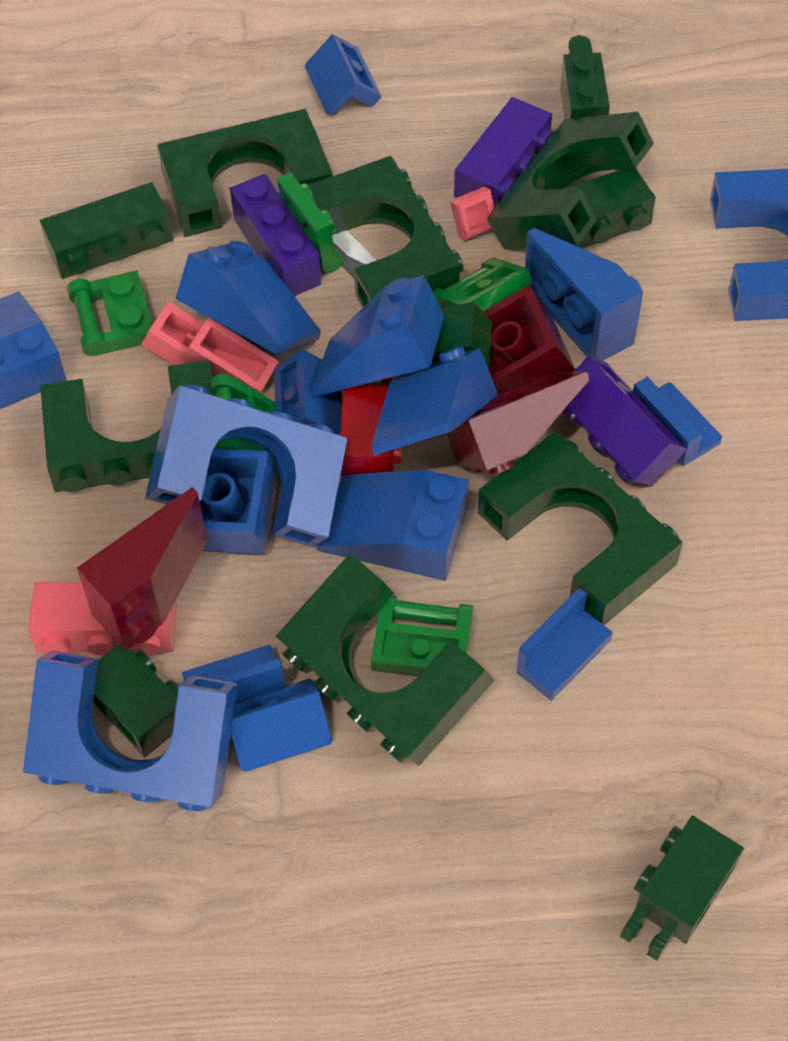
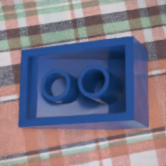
[525,228,643,361]
[176,241,321,354]
[311,275,444,397]
[0,291,67,409]
[371,346,498,455]
[317,470,469,581]

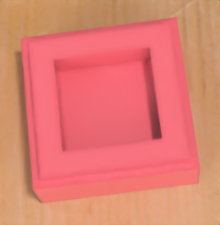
[450,187,495,240]

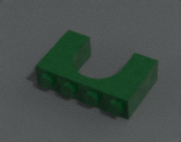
[157,108,333,237]
[487,111,654,249]
[308,156,463,307]
[40,360,212,493]
[477,431,683,625]
[276,553,495,766]

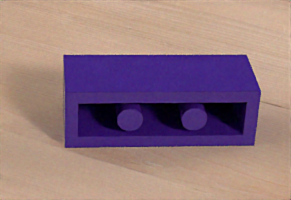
[454,97,554,207]
[230,174,321,296]
[563,355,687,486]

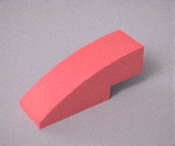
[141,301,279,393]

